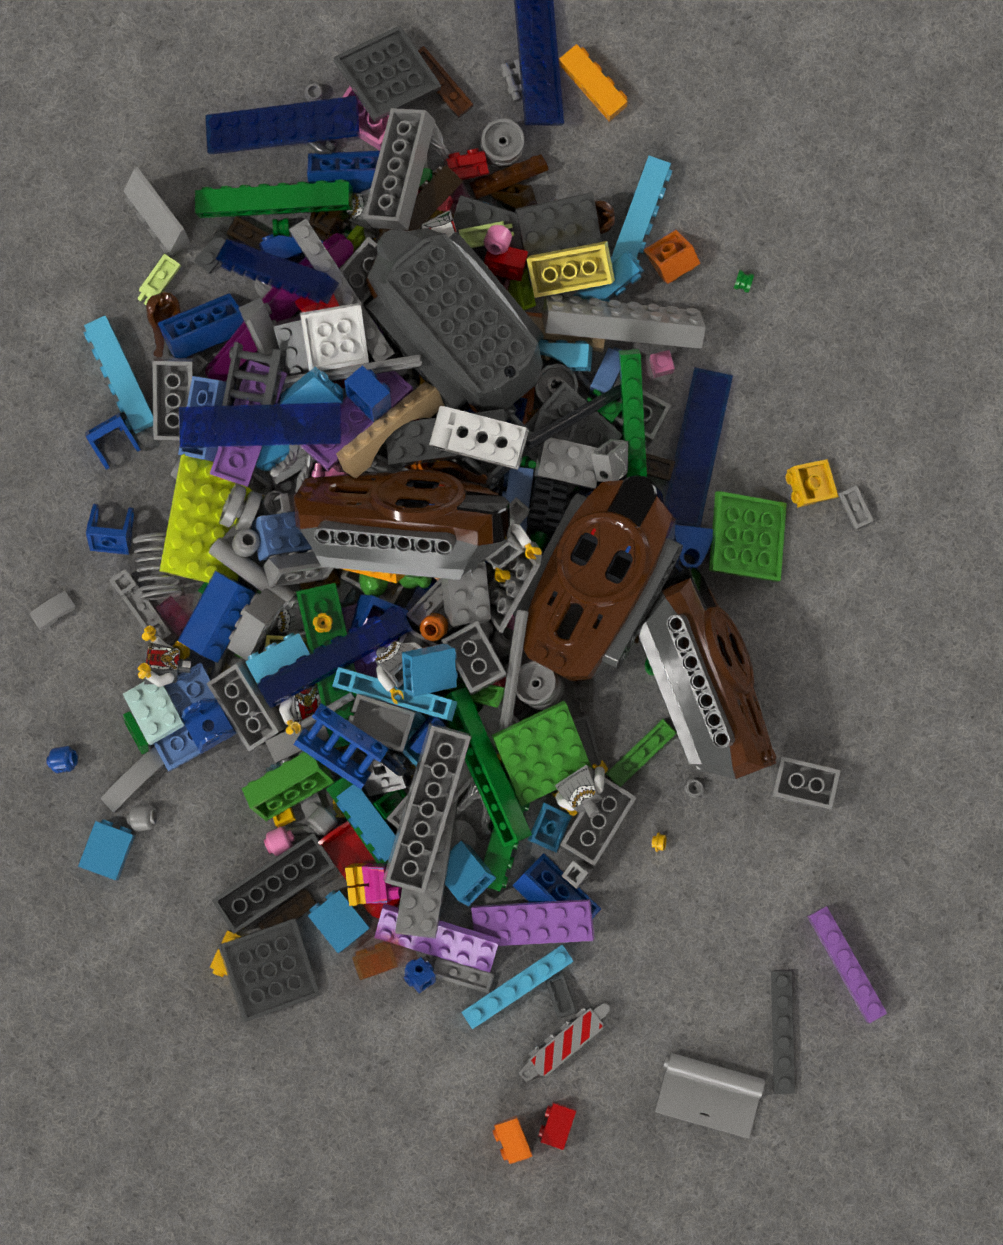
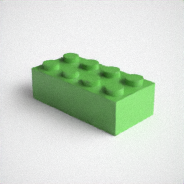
[242,751,334,821]

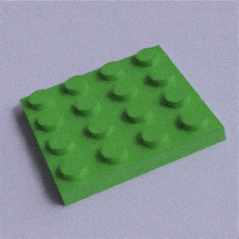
[709,491,787,582]
[491,701,592,806]

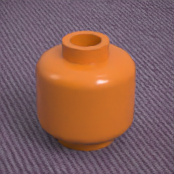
[420,613,448,641]

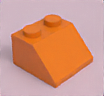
[644,230,700,284]
[492,1115,532,1164]

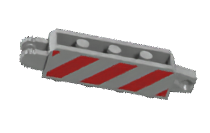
[519,1003,610,1082]

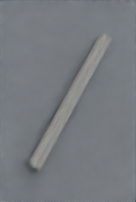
[285,355,422,388]
[498,610,528,732]

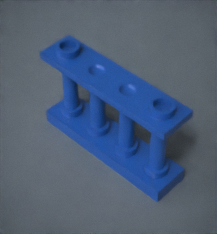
[293,703,389,789]

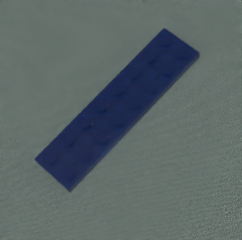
[514,0,564,126]
[205,96,360,155]
[665,367,733,527]
[179,403,341,448]

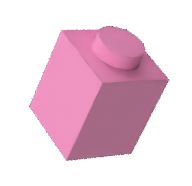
[649,350,675,378]

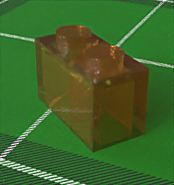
[352,941,399,980]

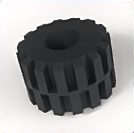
[526,476,568,533]

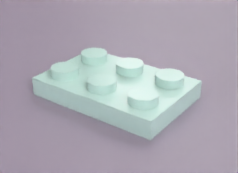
[123,682,185,745]

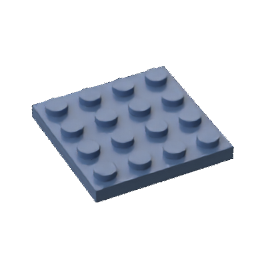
[154,662,237,772]

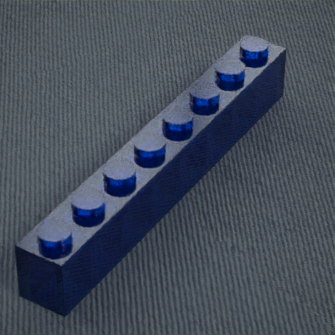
[216,239,339,304]
[257,606,412,708]

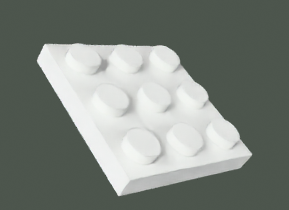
[300,303,369,371]

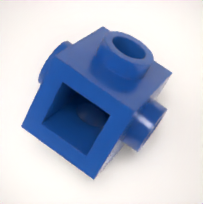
[404,957,436,993]

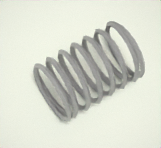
[132,532,183,600]

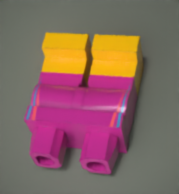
[345,863,402,906]

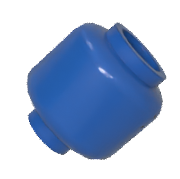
[46,746,78,773]

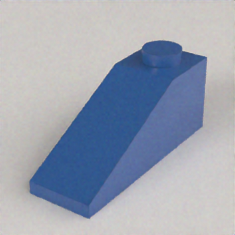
[259,234,323,266]

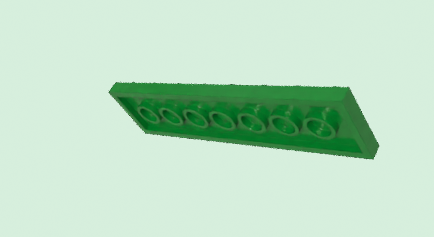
[296,583,357,748]

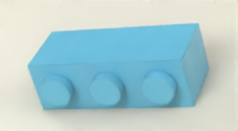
[246,633,310,685]

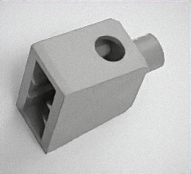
[591,439,628,482]

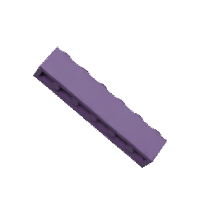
[807,906,887,1023]

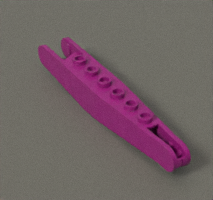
[205,233,354,381]

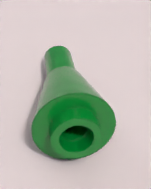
[520,456,536,474]

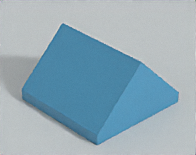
[528,803,572,853]

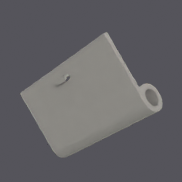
[209,519,300,609]
[655,1053,765,1139]

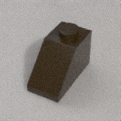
[491,184,537,212]

